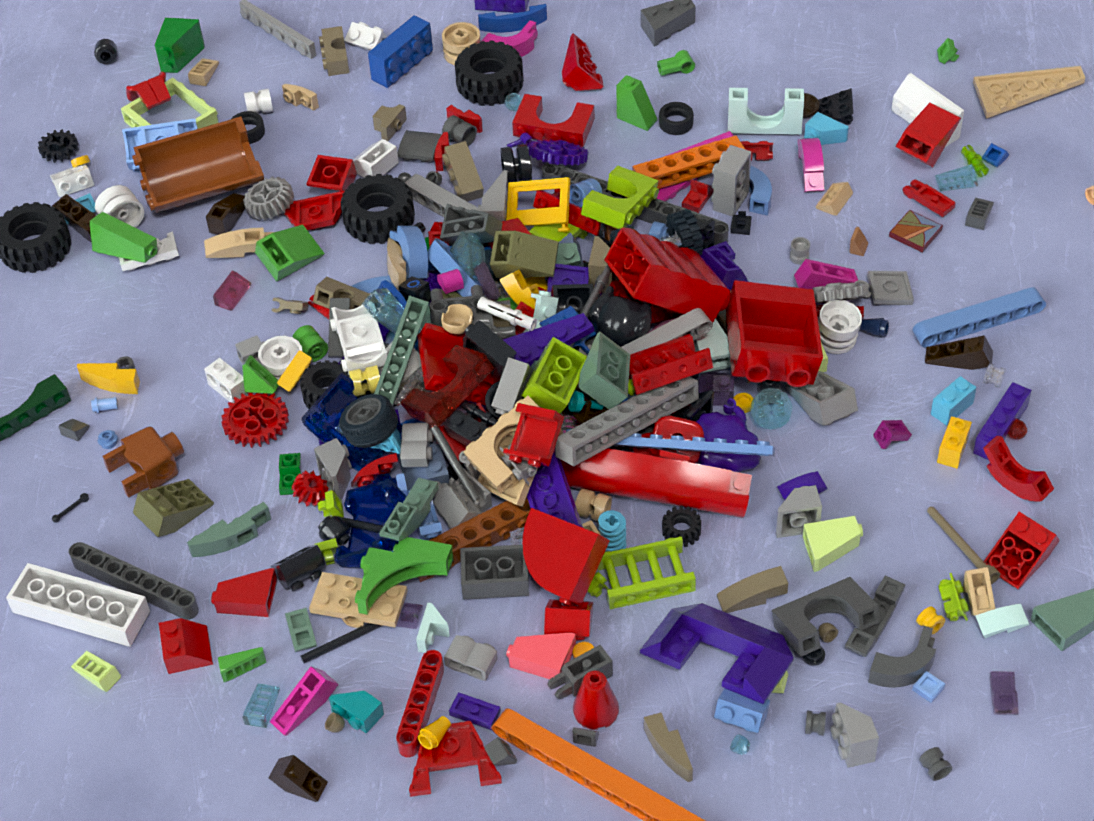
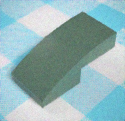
[285,608,317,652]

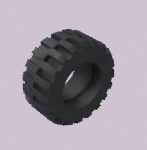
[455,40,524,106]
[341,174,415,244]
[0,202,71,273]

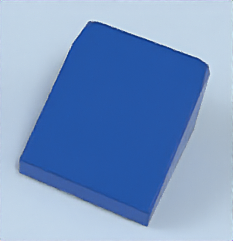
[981,143,1009,167]

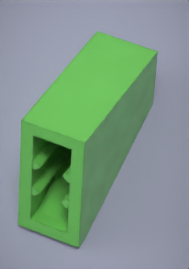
[616,75,657,131]

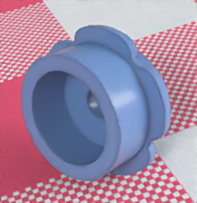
[97,430,118,449]

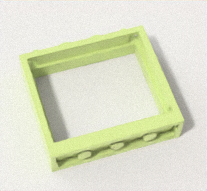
[121,77,218,129]

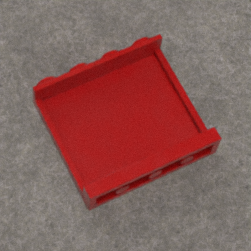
[417,323,498,405]

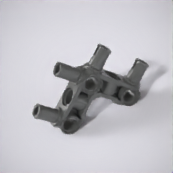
[429,285,516,340]

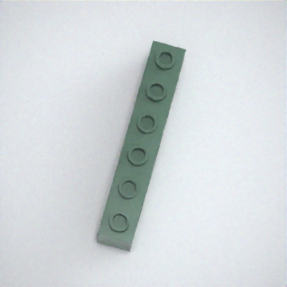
[374,296,429,406]

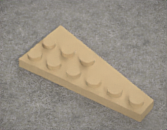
[973,66,1085,119]

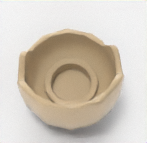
[441,304,473,334]

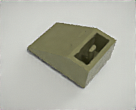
[490,231,559,278]
[133,479,214,537]

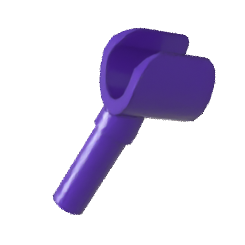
[506,133,532,147]

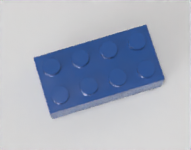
[368,15,433,88]

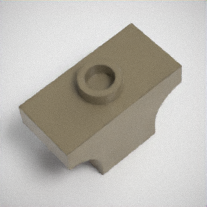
[372,104,407,141]

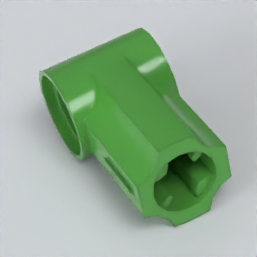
[657,50,695,76]

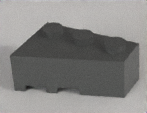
[641,0,696,47]
[440,204,503,247]

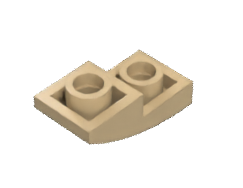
[282,84,319,111]

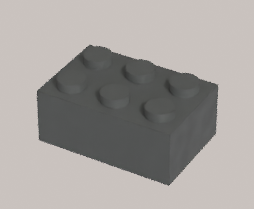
[460,544,529,600]

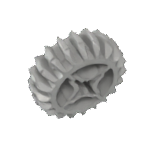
[243,176,294,221]

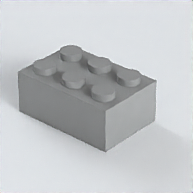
[711,145,751,216]

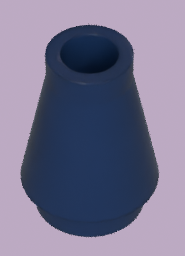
[859,318,889,338]

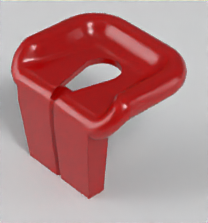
[126,72,171,110]
[650,416,704,463]

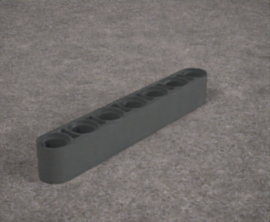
[68,542,199,620]

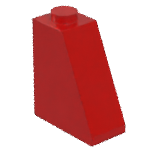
[211,568,278,617]

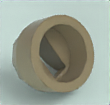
[818,622,838,643]
[325,712,345,733]

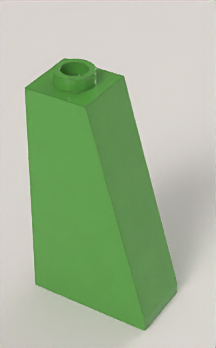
[90,212,158,263]

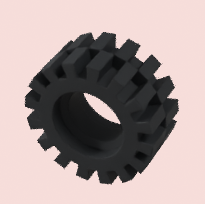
[662,506,701,547]

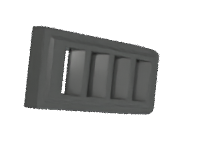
[965,197,994,230]

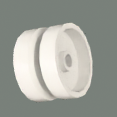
[95,185,144,228]
[258,336,304,388]

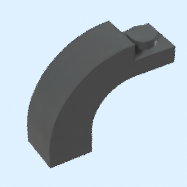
[868,626,936,688]

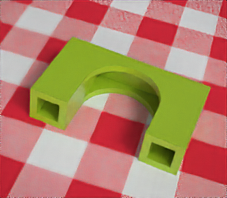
[581,165,659,229]

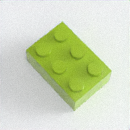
[521,337,587,414]

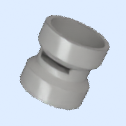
[790,237,810,264]

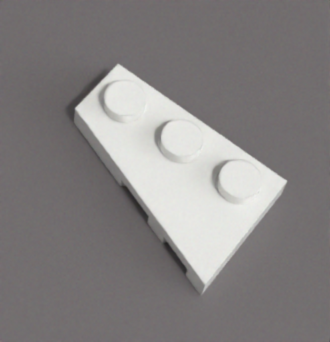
[119,231,179,271]

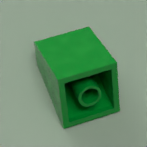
[154,17,205,73]

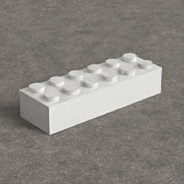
[6,563,150,647]

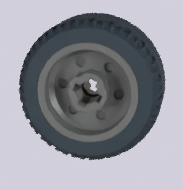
[339,394,398,448]

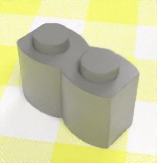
[400,423,434,467]
[444,635,497,681]

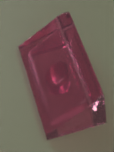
[213,270,251,311]

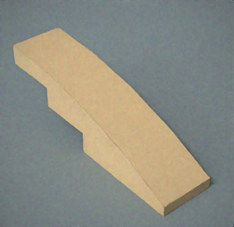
[387,238,406,291]

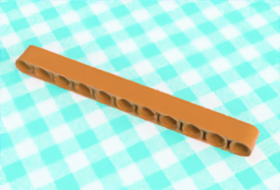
[491,708,705,821]

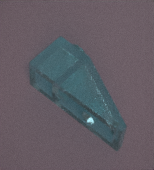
[450,231,487,284]

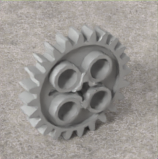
[812,283,868,303]

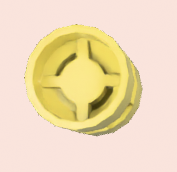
[349,365,380,397]

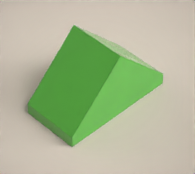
[242,355,279,394]

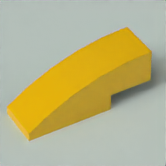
[500,269,542,322]
[77,363,140,394]

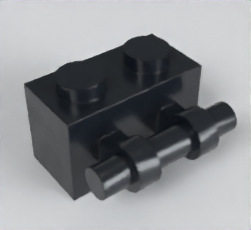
[443,401,498,446]

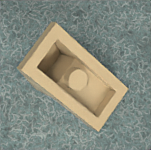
[963,567,995,615]

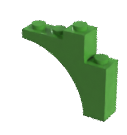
[355,537,453,615]

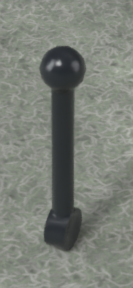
[52,493,89,523]

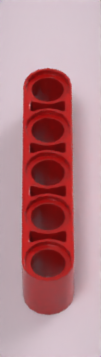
[396,650,444,758]

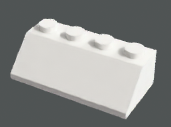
[892,73,964,147]

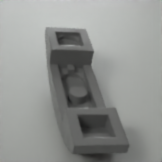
[845,575,905,657]

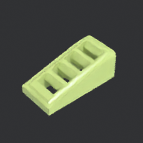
[71,651,121,692]

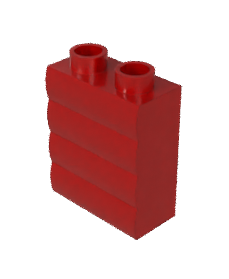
[604,227,731,323]
[726,280,823,387]

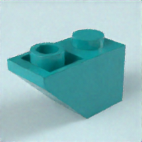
[329,690,384,733]

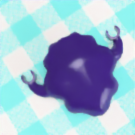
[696,398,761,472]

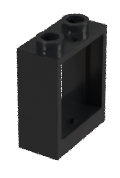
[462,320,517,381]

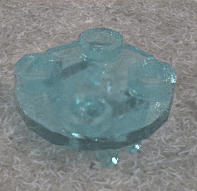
[750,388,792,429]

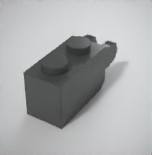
[547,645,613,699]

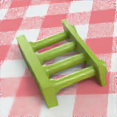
[598,537,696,610]

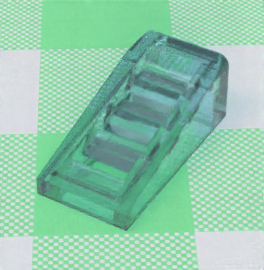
[935,164,978,191]
[242,683,280,728]

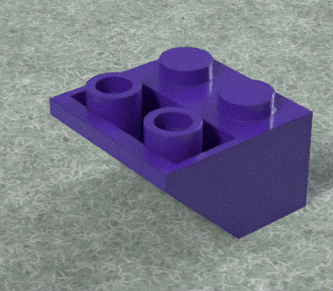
[701,248,749,290]

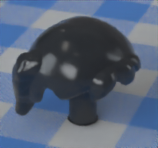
[588,286,653,347]

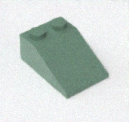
[579,332,630,409]

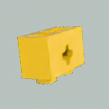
[937,416,972,469]

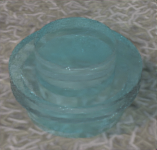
[505,93,522,111]

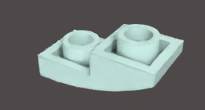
[976,604,1029,638]

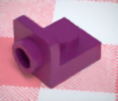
[873,420,912,449]

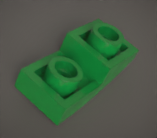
[279,453,301,495]

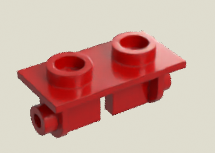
[741,141,773,161]

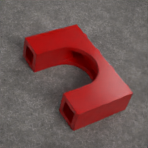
[512,94,595,147]

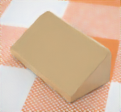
[815,182,853,216]

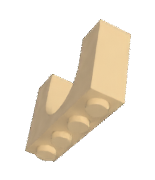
[463,396,563,494]

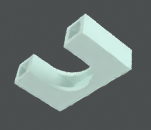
[728,88,804,135]

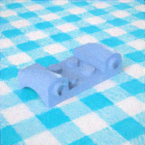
[122,119,198,172]

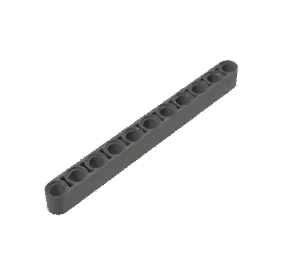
[542,163,729,245]

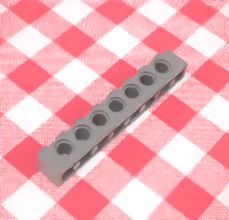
[555,377,699,466]

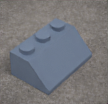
[397,424,449,490]

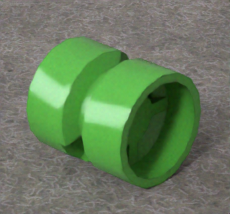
[292,325,328,362]

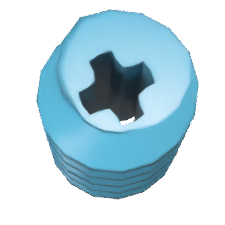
[598,510,627,552]

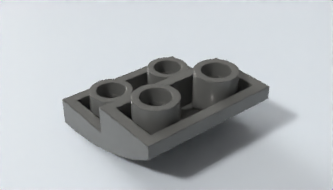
[397,130,442,162]

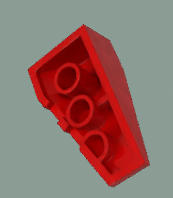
[562,33,604,91]

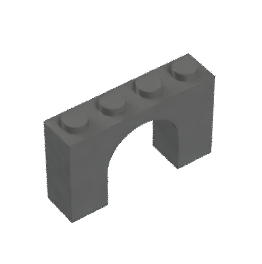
[772,577,880,657]

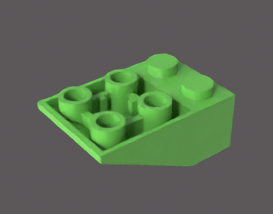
[255,225,325,282]

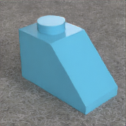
[804,112,849,145]

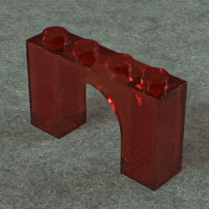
[400,345,495,427]

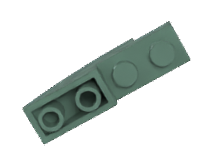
[379,478,439,541]
[187,502,271,557]

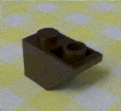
[268,755,328,802]

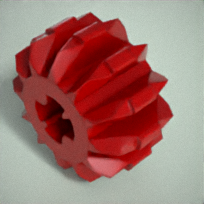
[291,470,329,507]

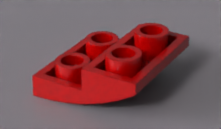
[351,453,398,489]

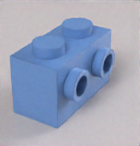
[714,688,771,733]

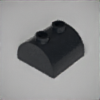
[551,284,593,323]
[271,545,326,591]

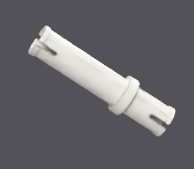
[477,297,537,331]

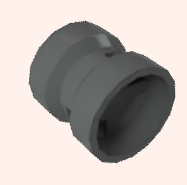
[919,747,952,781]

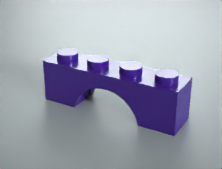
[973,382,1032,460]

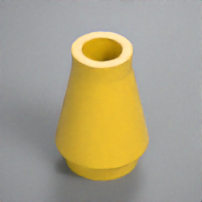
[418,716,451,749]

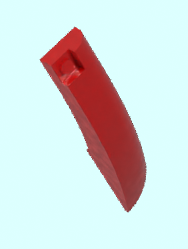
[560,448,752,518]

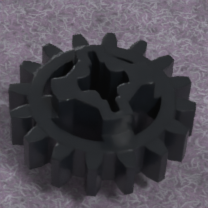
[38,129,79,163]

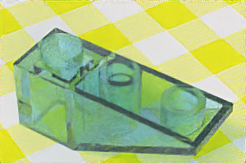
[362,288,422,341]

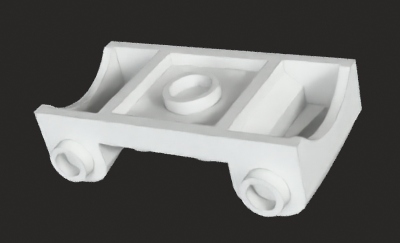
[330,299,387,375]

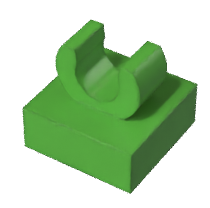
[937,38,959,64]

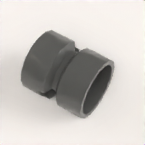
[442,115,477,146]

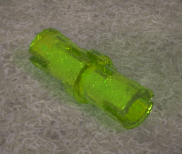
[961,145,989,177]

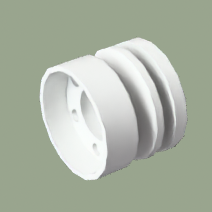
[818,300,862,354]

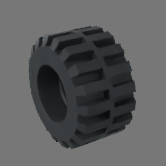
[300,360,353,415]

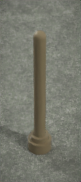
[927,506,1000,584]

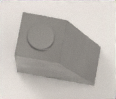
[491,357,533,415]

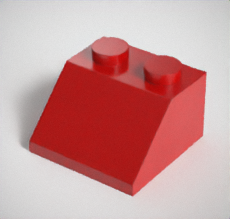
[306,155,357,191]
[544,599,594,640]
[159,618,213,674]

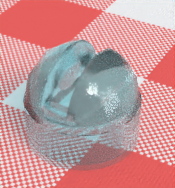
[730,734,750,755]

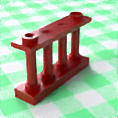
[533,184,602,236]
[629,334,713,395]

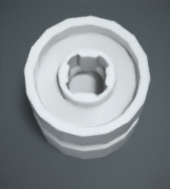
[244,89,273,113]

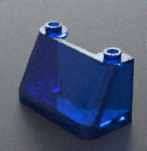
[301,373,402,472]
[334,479,407,569]

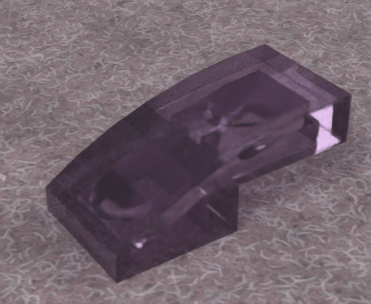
[990,671,1019,715]

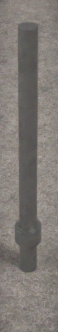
[569,265,612,347]

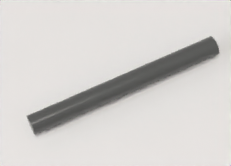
[430,425,480,502]

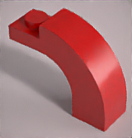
[983,436,1054,502]

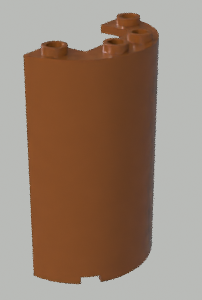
[132,117,264,213]

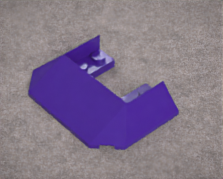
[640,603,794,704]

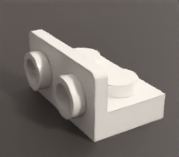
[50,164,94,197]

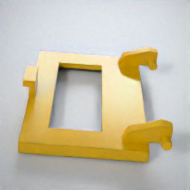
[506,177,570,233]

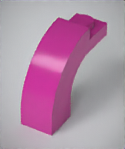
[482,20,538,57]
[797,138,824,192]

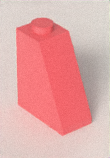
[506,633,576,679]

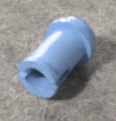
[91,396,118,413]

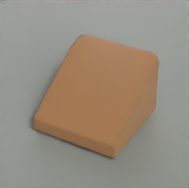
[849,227,868,256]

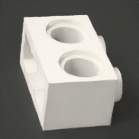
[204,358,249,403]

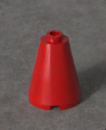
[573,671,619,730]

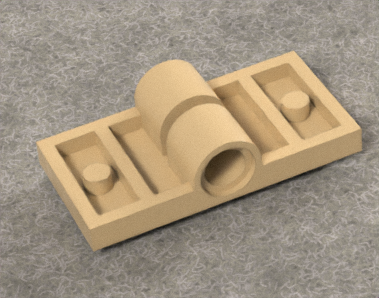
[309,572,408,628]

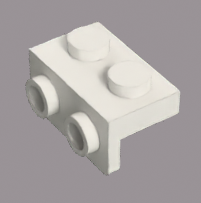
[344,22,387,50]

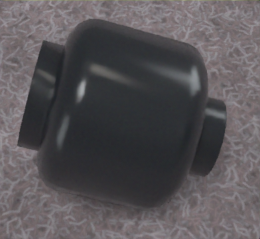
[94,39,117,64]
[318,516,350,547]

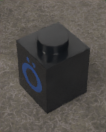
[398,276,431,302]

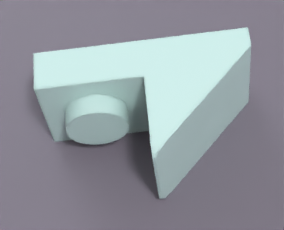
[416,603,450,653]

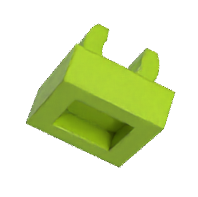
[318,490,344,517]
[314,538,339,566]

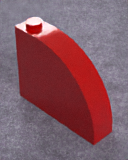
[522,508,610,607]

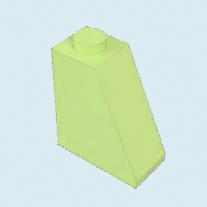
[803,516,863,572]

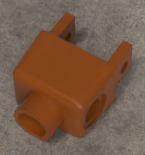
[102,426,184,498]

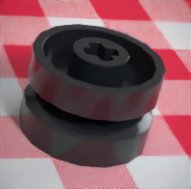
[500,144,532,183]

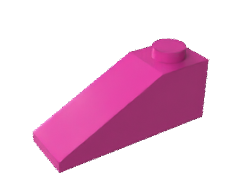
[794,259,858,289]
[269,666,339,736]

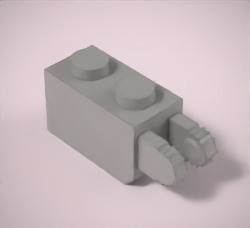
[433,481,481,529]

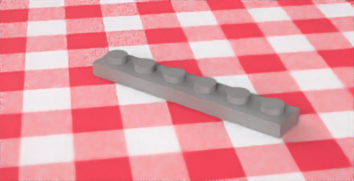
[239,0,316,59]

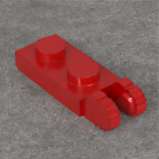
[902,179,956,217]

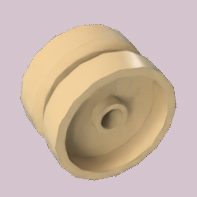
[442,22,481,65]

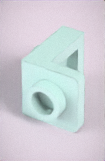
[531,290,558,321]

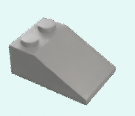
[478,170,508,221]
[786,371,858,426]

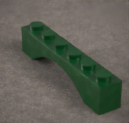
[0,374,71,442]

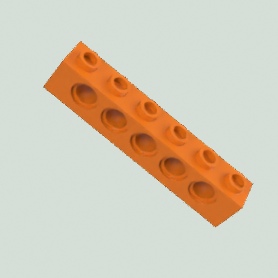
[632,135,746,189]

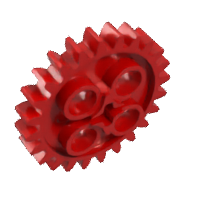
[221,392,289,448]

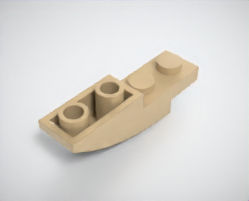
[204,228,274,258]

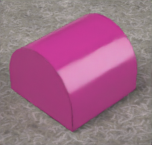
[437,269,464,294]

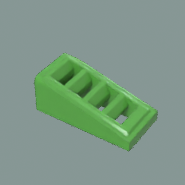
[218,647,267,682]

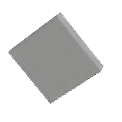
[867,271,914,305]

